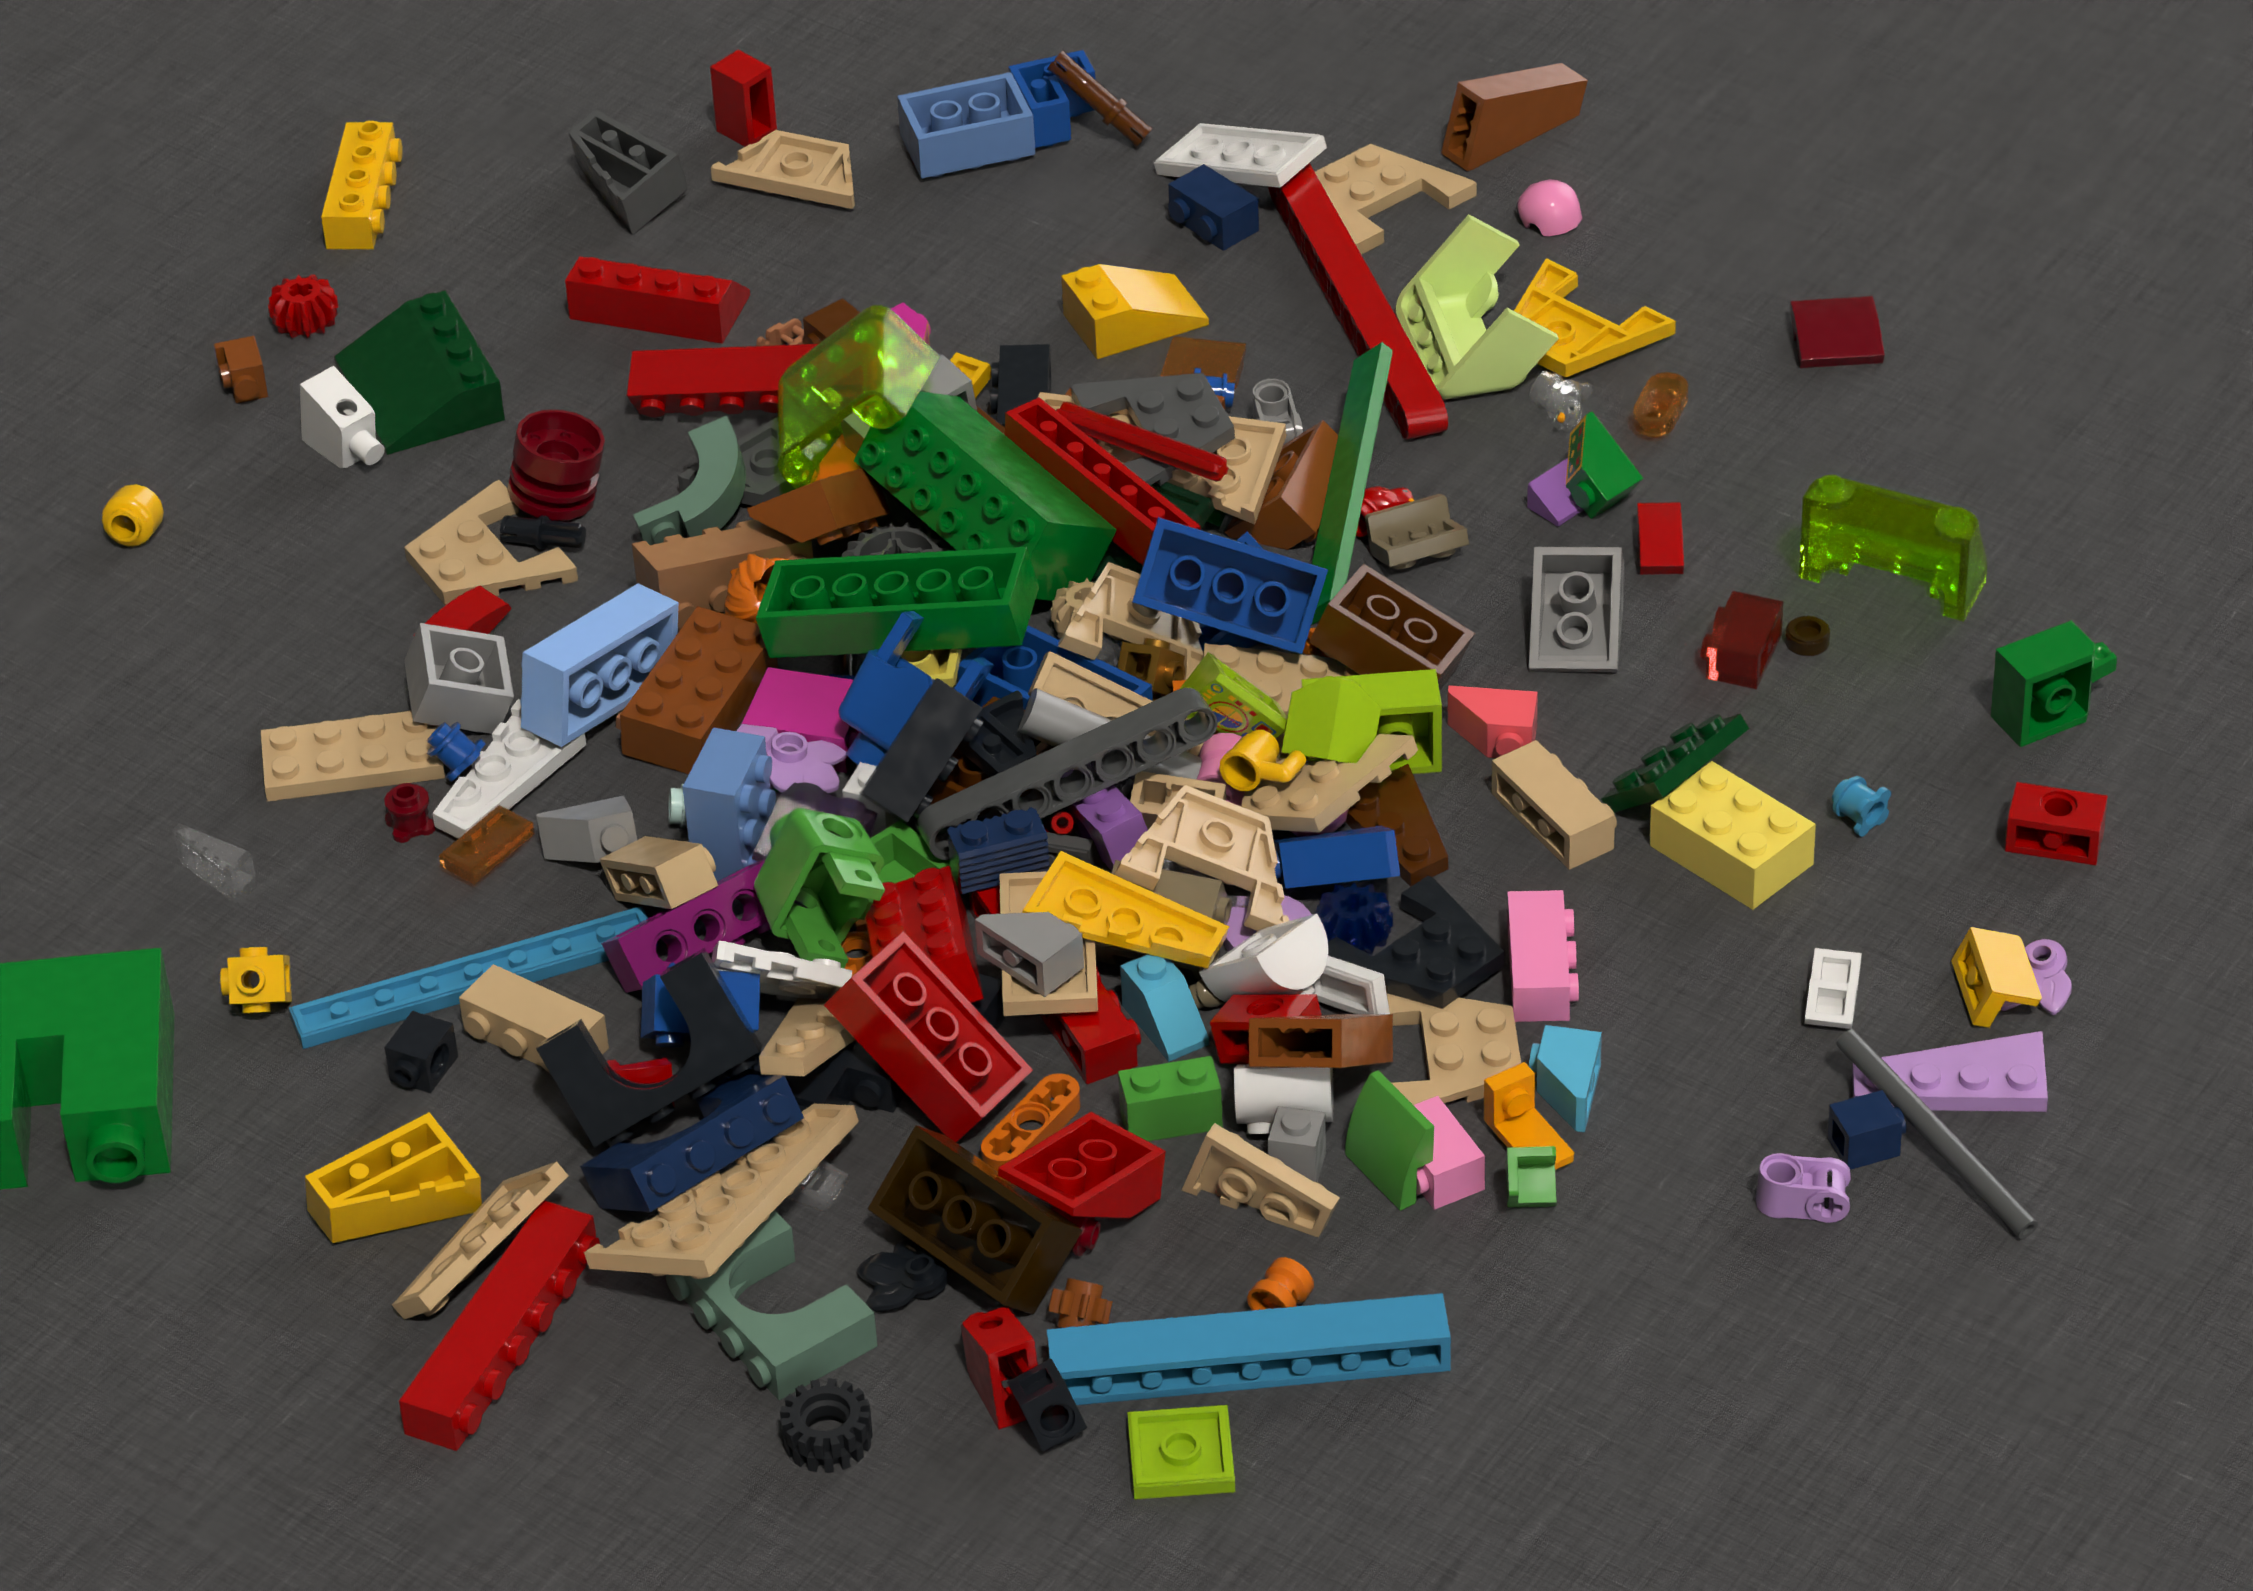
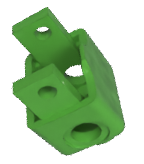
[754,808,885,968]

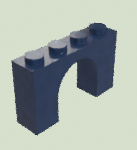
[580,1074,804,1212]

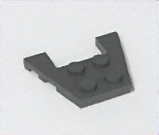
[1071,373,1235,486]

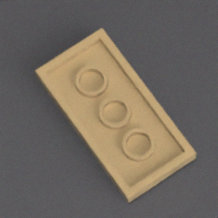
[1203,643,1360,716]
[261,710,445,802]
[1000,871,1098,1016]

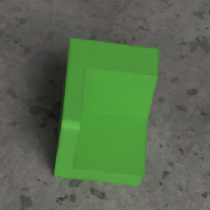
[1505,1146,1557,1208]

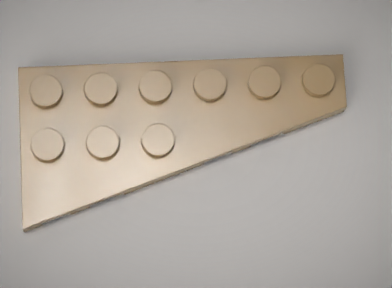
[1038,392,1287,525]
[584,1103,859,1279]

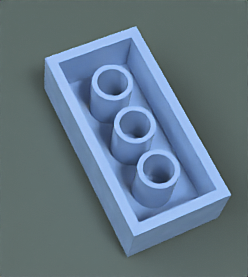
[520,583,679,747]

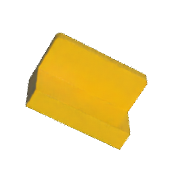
[1951,927,2042,1028]

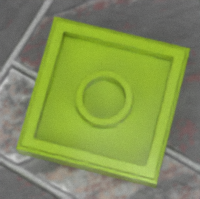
[1127,1405,1236,1499]

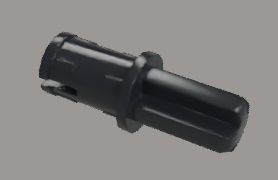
[500,515,586,549]

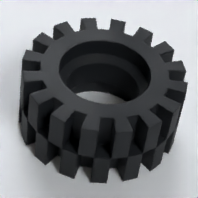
[780,1378,873,1473]

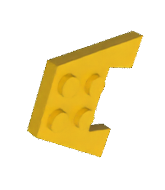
[1514,258,1676,378]

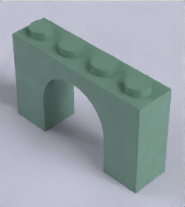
[666,1210,878,1400]

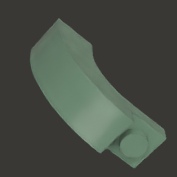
[633,415,746,545]

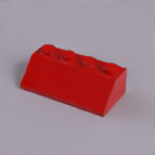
[565,256,750,344]
[824,931,1033,1142]

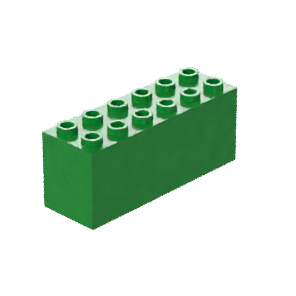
[854,387,1117,601]

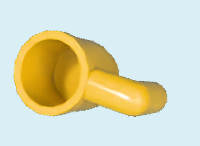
[1219,730,1306,791]

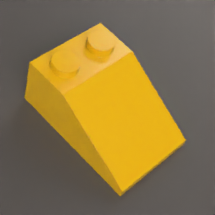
[1061,264,1209,359]

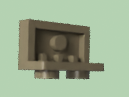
[1365,494,1469,569]

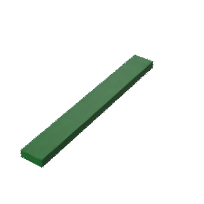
[1311,342,1393,625]

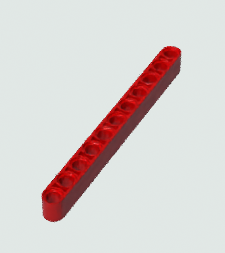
[1268,163,1448,440]

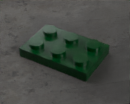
[1601,713,1750,813]

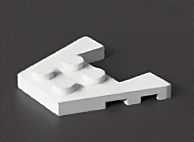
[712,941,852,1002]

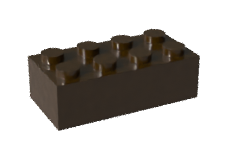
[867,1125,1083,1314]

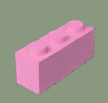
[1507,890,1579,1022]

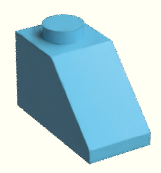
[1120,954,1209,1062]
[1529,1025,1602,1132]

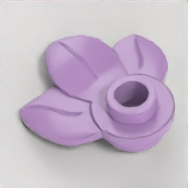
[767,732,847,794]
[2000,939,2072,1015]

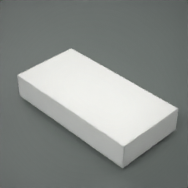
[1312,956,1390,1014]

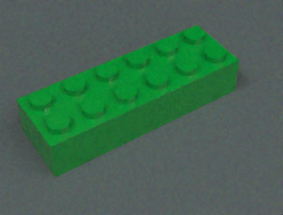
[756,547,1039,658]

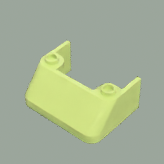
[1396,214,1559,400]

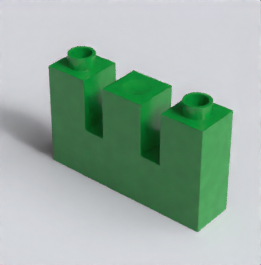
[0,948,175,1190]

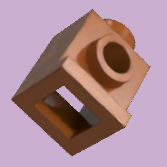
[214,336,268,403]

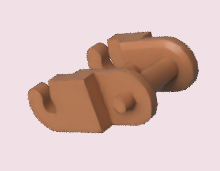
[756,318,804,346]

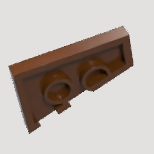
[1345,764,1449,887]

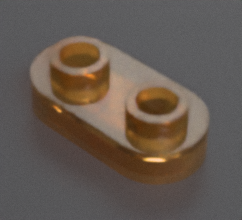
[1633,372,1689,438]

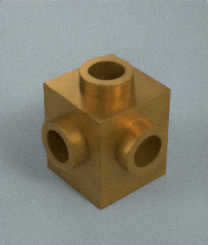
[1117,638,1185,701]

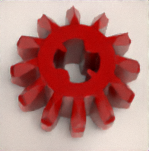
[268,274,339,338]

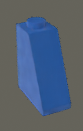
[1274,826,1400,889]

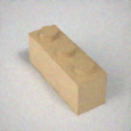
[1492,740,1617,870]
[599,836,718,909]
[459,964,609,1072]

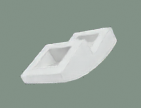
[1805,948,1862,1029]

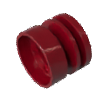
[507,410,605,520]

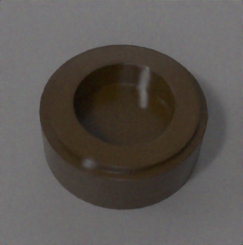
[1785,616,1830,656]

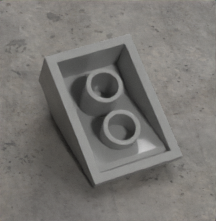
[1529,547,1625,672]

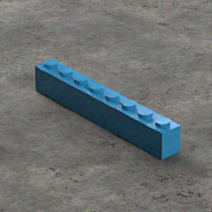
[1047,1293,1451,1406]

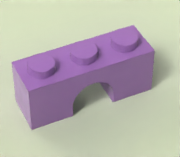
[1061,769,1148,871]

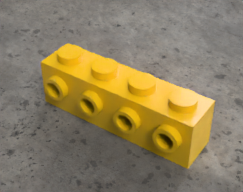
[321,121,402,249]

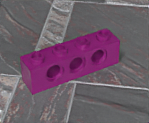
[601,859,771,993]

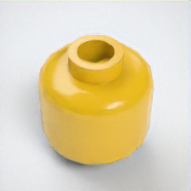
[101,484,164,547]

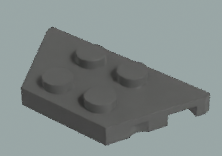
[678,408,826,506]

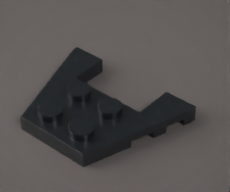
[1328,875,1505,1008]

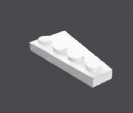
[432,699,586,844]

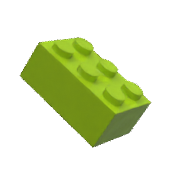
[1301,669,1442,774]

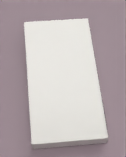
[1154,123,1327,188]

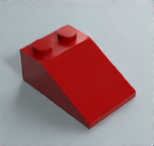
[997,1112,1166,1218]

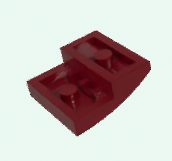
[1790,296,1885,368]

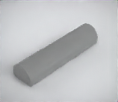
[1017,688,1202,780]

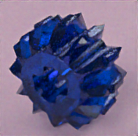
[1314,881,1393,955]

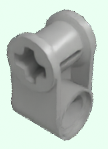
[1253,379,1303,445]

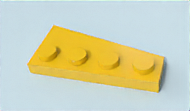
[1022,851,1229,969]

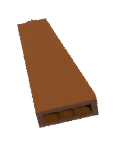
[1441,63,1588,171]
[1249,1014,1393,1068]

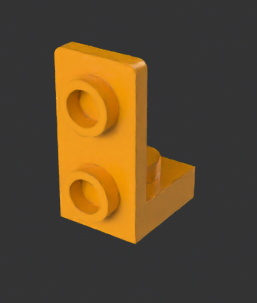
[1484,1062,1574,1170]

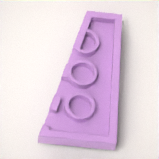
[1852,1031,2048,1112]

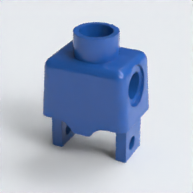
[838,611,994,766]

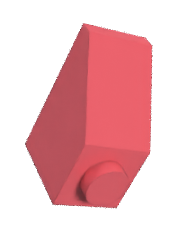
[1448,685,1538,758]

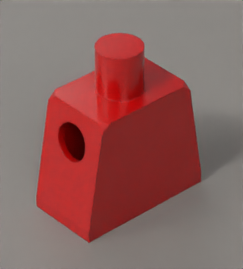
[961,1307,1045,1430]

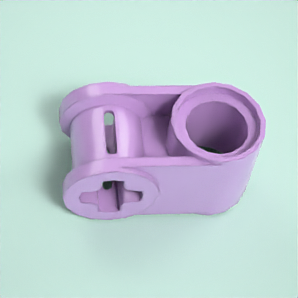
[1756,1153,1851,1223]

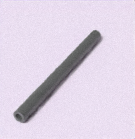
[1836,1029,2038,1239]

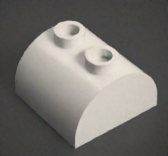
[1199,913,1328,1002]
[1234,1064,1334,1134]

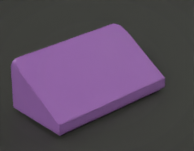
[1527,458,1584,526]

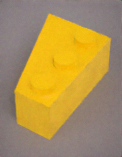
[305,1112,482,1243]

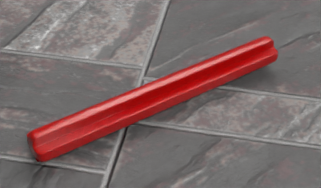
[1056,402,1229,482]

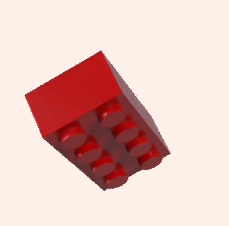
[866,865,984,1003]

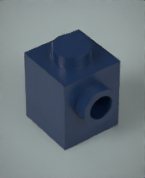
[1827,1090,1906,1170]

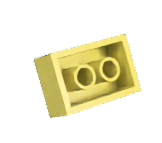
[1650,761,1816,910]

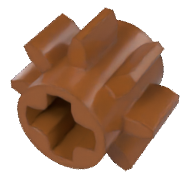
[1048,1278,1113,1328]

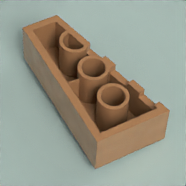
[632,519,813,632]

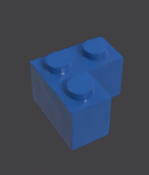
[1008,50,1096,148]
[641,970,760,1048]

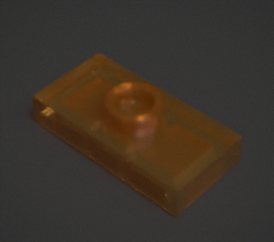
[439,805,534,884]

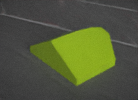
[1281,676,1381,763]

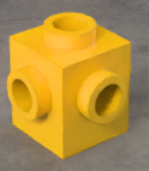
[220,947,292,1013]

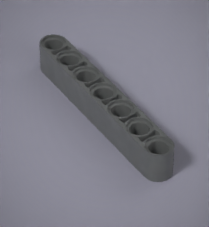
[917,688,1218,860]

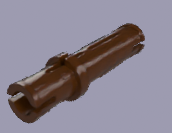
[1047,50,1153,147]

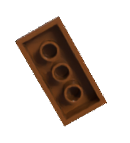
[620,606,778,774]

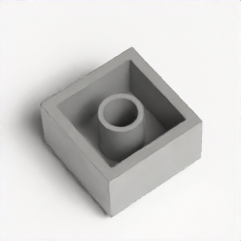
[404,623,514,734]

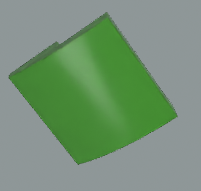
[1345,1070,1434,1211]

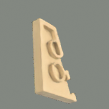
[1181,1123,1340,1238]

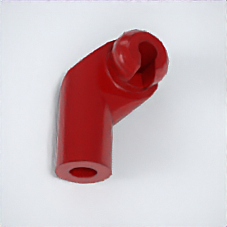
[1043,809,1074,835]

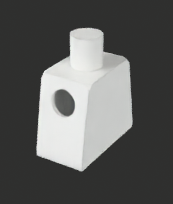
[300,366,385,468]

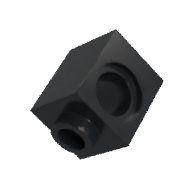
[384,1011,458,1093]
[1007,1359,1087,1451]

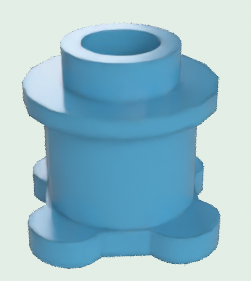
[1832,776,1891,837]

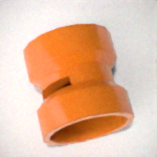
[1247,1257,1314,1311]

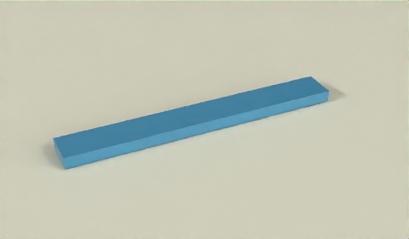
[289,906,658,1049]

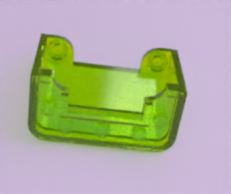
[777,305,940,489]
[1799,475,1988,621]

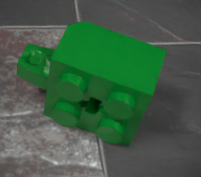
[1990,620,2117,747]

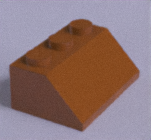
[1225,420,1338,550]
[747,468,890,546]

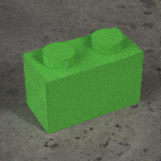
[1118,1056,1223,1141]

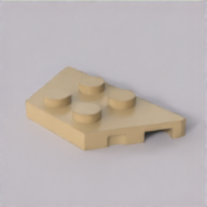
[711,130,855,209]

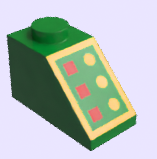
[1565,411,1644,519]

